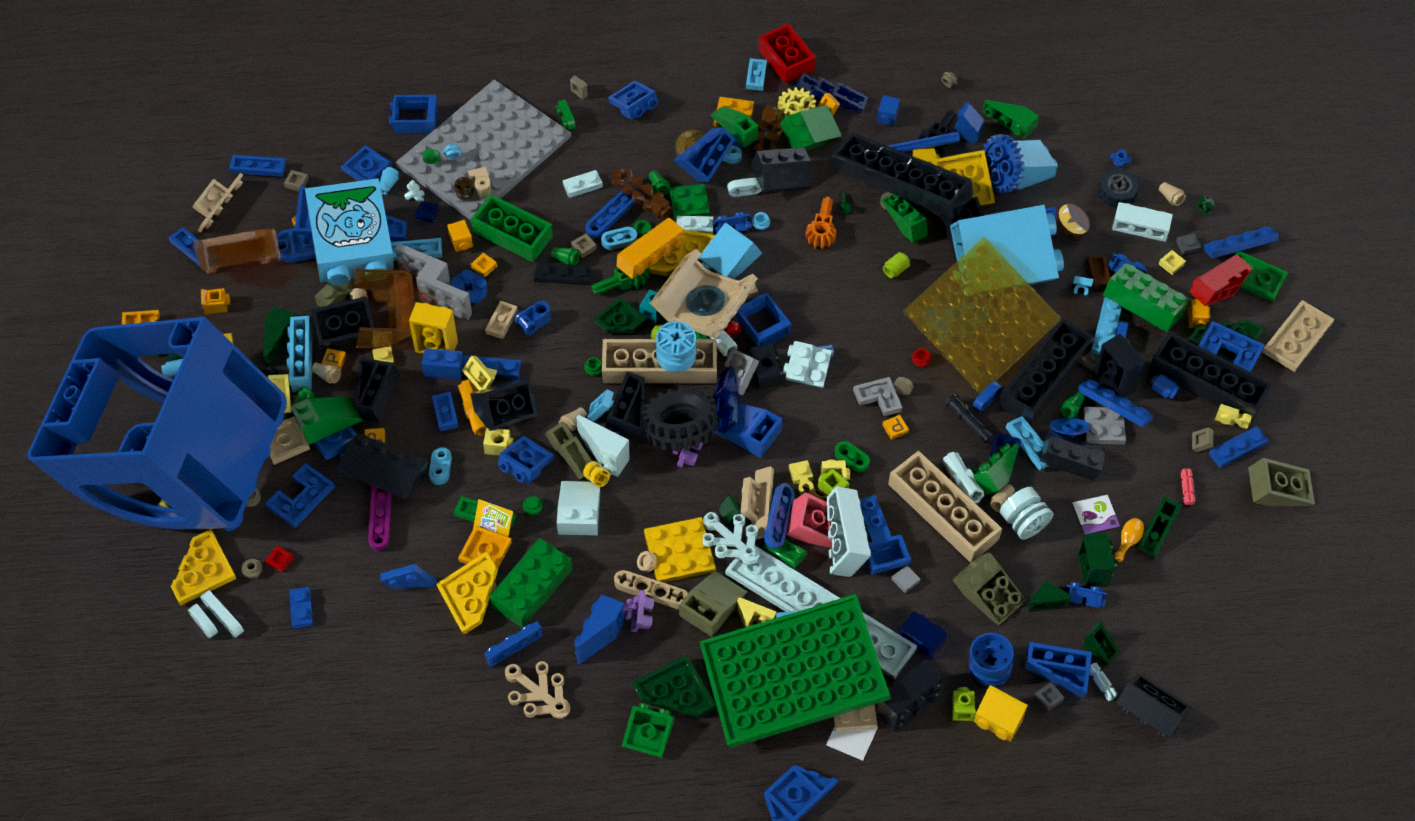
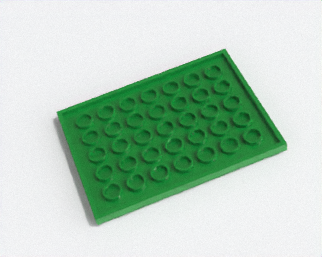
[699,594,891,749]

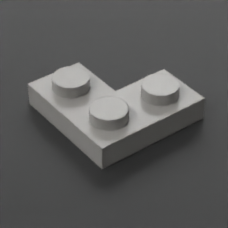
[725,348,759,395]
[853,377,902,416]

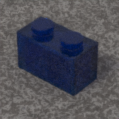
[899,611,948,660]

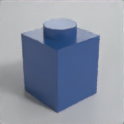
[877,95,900,126]

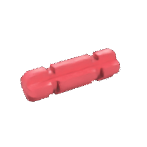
[1181,469,1196,505]

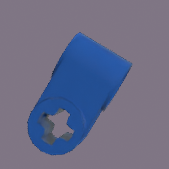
[515,301,551,335]

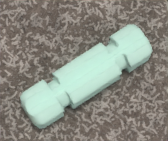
[1089,663,1118,701]

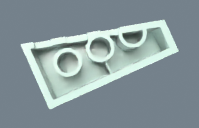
[827,486,871,577]

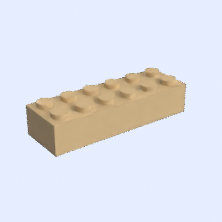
[602,339,717,383]
[888,451,1002,562]

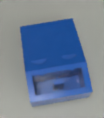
[715,402,783,458]
[574,594,625,664]

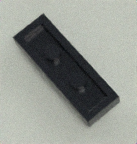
[534,263,591,285]

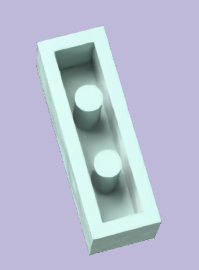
[1112,202,1173,242]

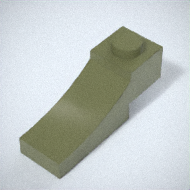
[315,276,369,307]
[545,421,592,480]

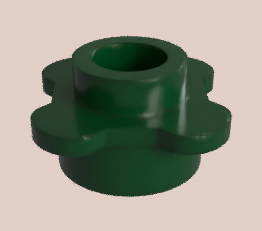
[1195,196,1214,217]

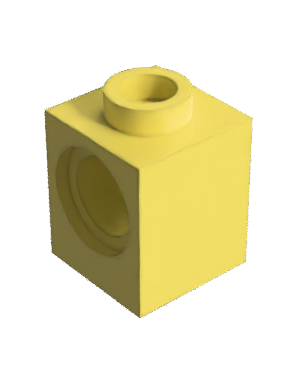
[483,428,514,456]

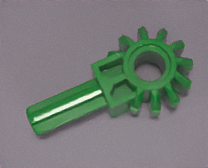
[592,267,650,294]

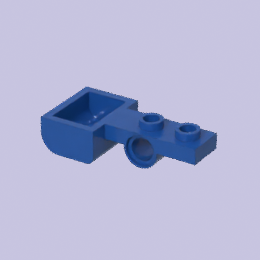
[859,495,911,575]

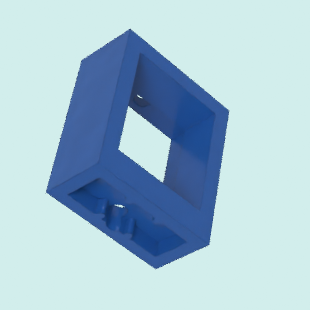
[389,95,438,133]
[735,292,791,347]

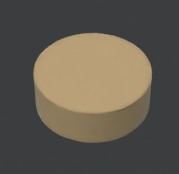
[637,551,657,572]

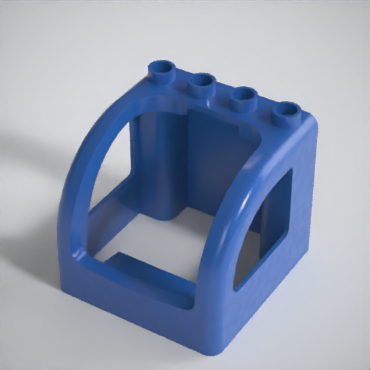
[27,317,287,531]

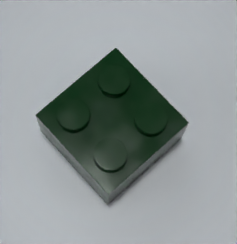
[1077,532,1117,588]

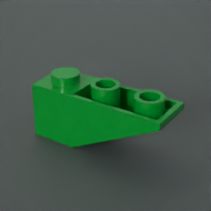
[982,100,1039,139]
[710,106,758,148]
[882,194,928,243]
[973,443,1019,495]

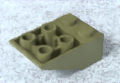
[953,553,1026,625]
[679,571,748,637]

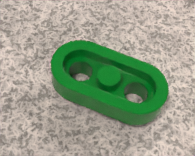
[555,99,576,131]
[834,441,870,473]

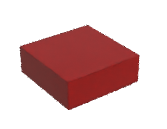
[265,546,294,573]

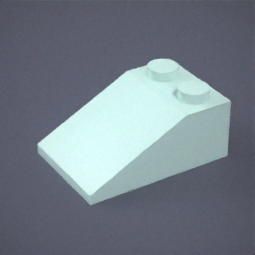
[576,415,630,477]
[557,481,600,536]

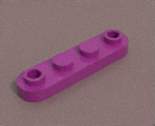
[368,486,392,551]

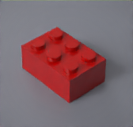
[759,23,816,84]

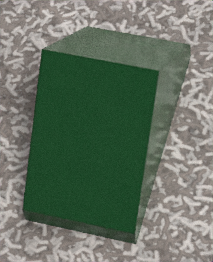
[1028,580,1071,612]
[1082,621,1120,665]

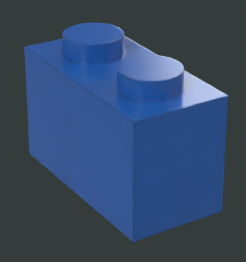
[422,349,464,380]

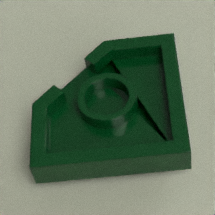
[594,297,647,334]

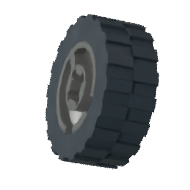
[1098,168,1140,208]

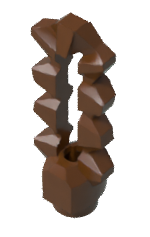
[752,106,782,161]
[611,167,672,219]

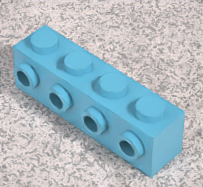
[287,316,313,393]

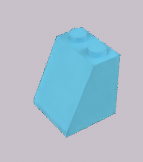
[1013,140,1058,190]
[699,223,762,279]

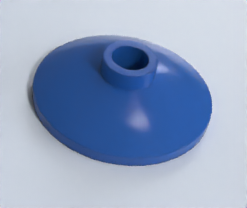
[1050,417,1089,437]

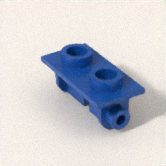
[713,212,752,234]
[1108,253,1147,274]
[1065,582,1107,608]

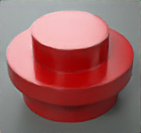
[724,321,742,337]
[912,348,931,367]

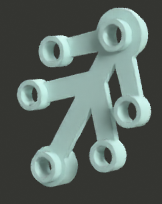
[702,512,760,564]

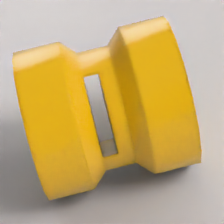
[583,461,610,487]

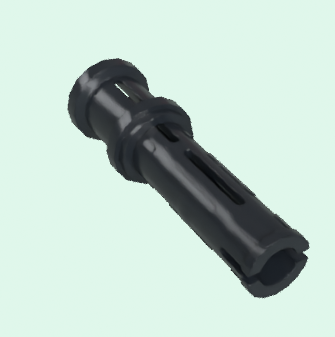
[944,393,994,444]

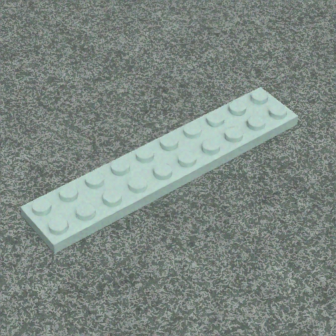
[725,544,917,680]

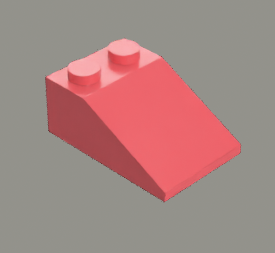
[786,492,832,548]

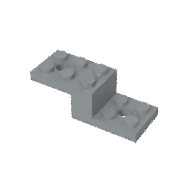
[395,243,472,320]

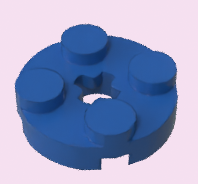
[450,270,487,305]

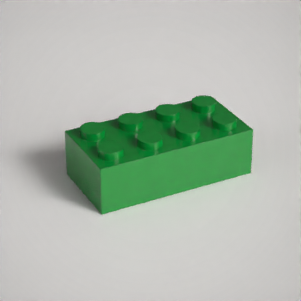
[470,194,553,262]
[1103,263,1190,332]
[489,538,572,628]

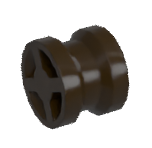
[455,177,474,200]

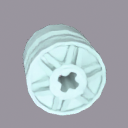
[1000,487,1054,539]

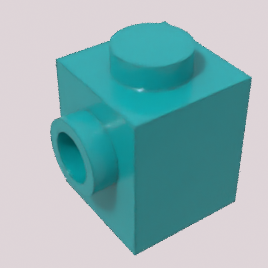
[639,290,661,323]

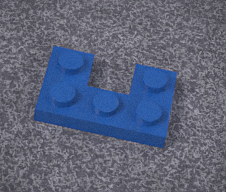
[1199,321,1265,372]
[265,463,335,528]

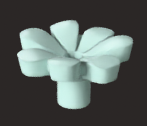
[405,180,425,202]

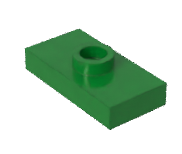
[763,539,807,568]

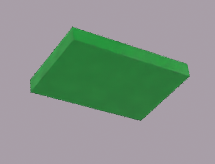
[1234,251,1289,302]

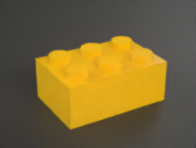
[409,302,458,354]

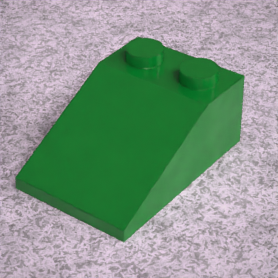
[780,105,842,151]
[290,397,362,445]

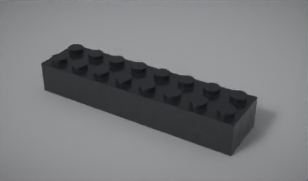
[832,132,974,219]

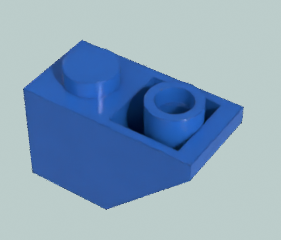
[955,102,984,144]

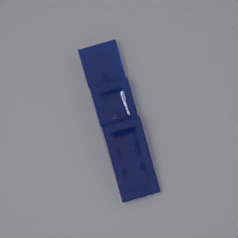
[796,73,869,112]
[713,365,739,434]

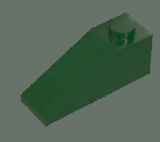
[263,306,295,366]
[1137,496,1182,558]

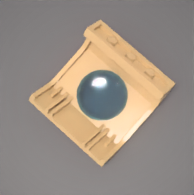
[650,249,758,339]

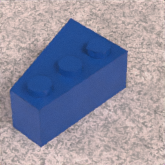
[673,128,736,182]
[1024,642,1092,698]

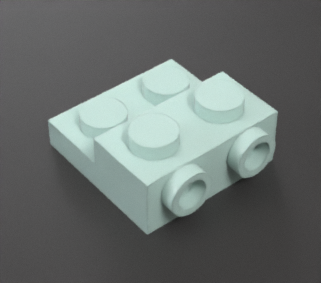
[783,341,832,388]

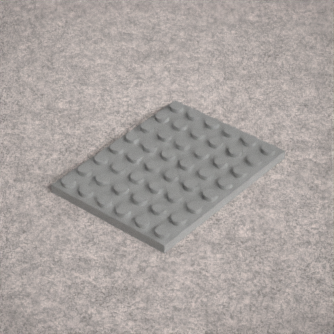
[396,80,571,219]

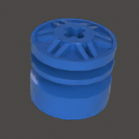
[969,633,1014,687]

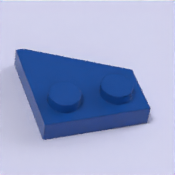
[380,564,436,589]

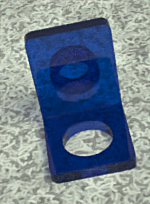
[990,432,1021,456]

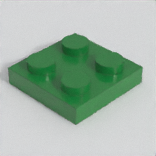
[669,184,710,220]

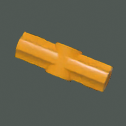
[458,380,487,436]

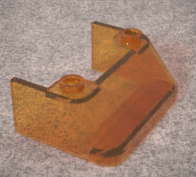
[193,228,281,274]
[353,269,415,348]

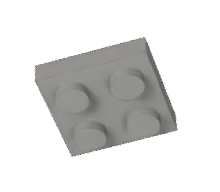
[1083,407,1126,444]

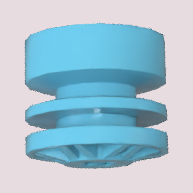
[656,321,696,373]

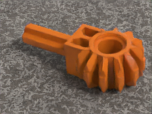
[805,197,837,249]

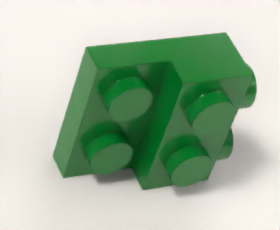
[622,703,675,758]

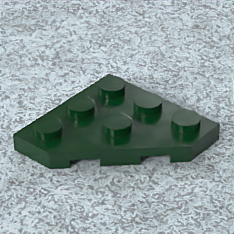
[1188,319,1264,363]
[632,655,716,718]

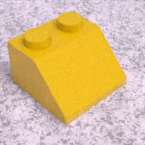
[974,685,1028,742]

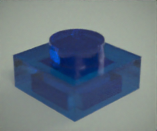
[415,201,439,223]

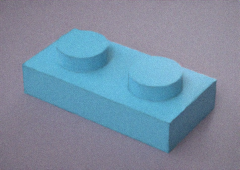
[746,58,767,91]
[586,389,614,422]

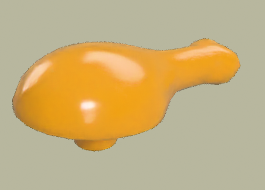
[1113,518,1144,562]

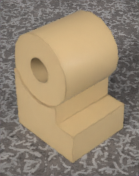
[468,167,491,198]

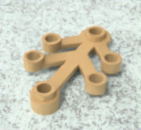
[505,661,570,719]

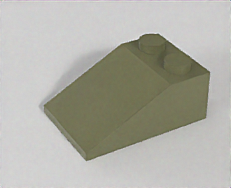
[1248,458,1315,506]

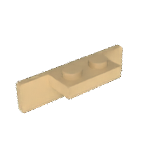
[192,173,243,232]
[740,466,774,540]

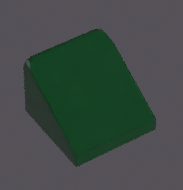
[719,495,740,524]

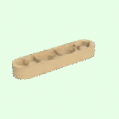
[614,570,688,609]

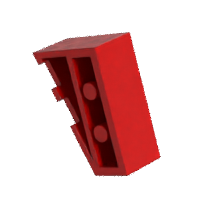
[1189,254,1253,306]

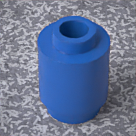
[1150,373,1180,399]

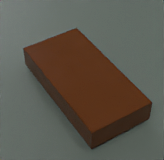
[1086,255,1111,290]

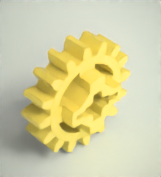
[778,87,816,117]

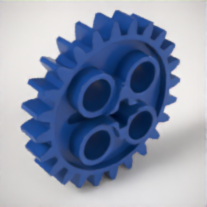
[983,134,1025,193]

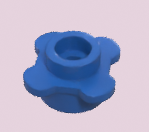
[1110,149,1132,167]

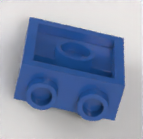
[608,81,659,120]
[498,436,554,484]

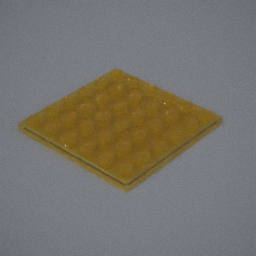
[903,237,1061,394]

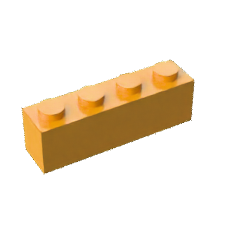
[616,218,685,279]

